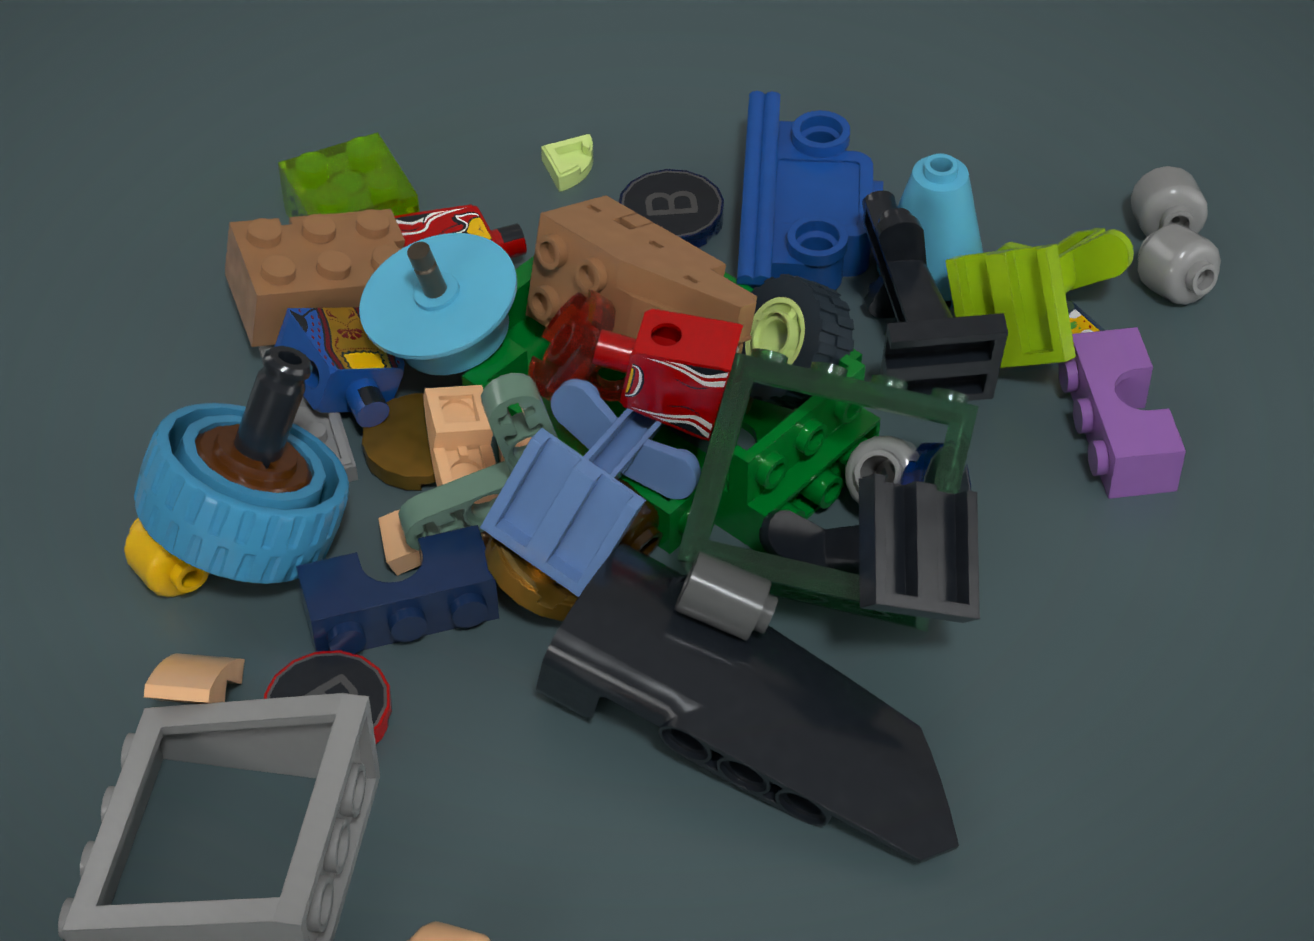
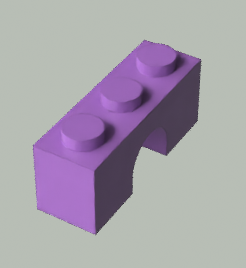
[1059,327,1186,499]

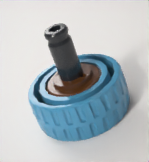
[134,346,349,584]

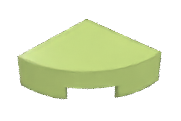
[541,134,593,192]

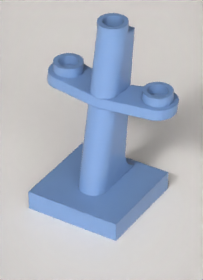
[480,379,701,597]

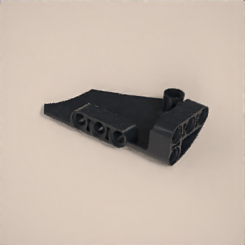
[536,543,959,863]

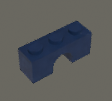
[296,525,499,654]

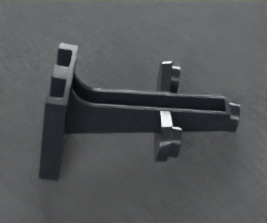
[862,191,1008,409]
[759,474,980,623]

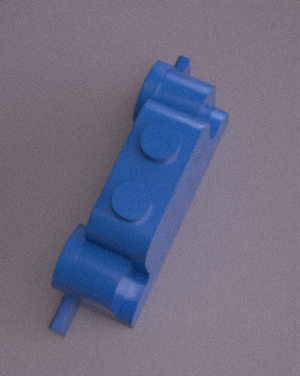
[737,91,883,290]

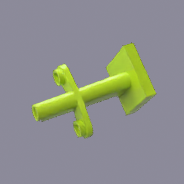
[945,228,1134,368]

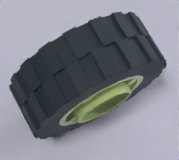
[739,274,855,410]

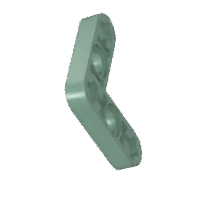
[398,373,558,551]

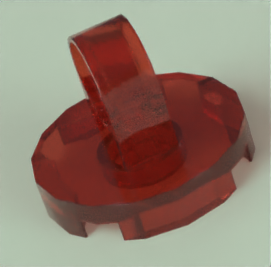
[528,289,626,402]

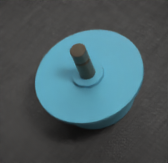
[359,233,517,375]

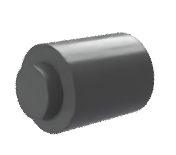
[674,551,778,641]

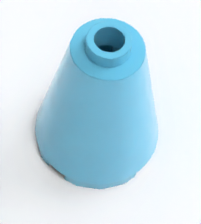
[877,154,983,307]

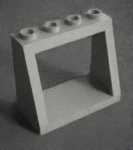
[58,693,380,941]

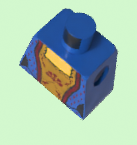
[274,307,405,427]

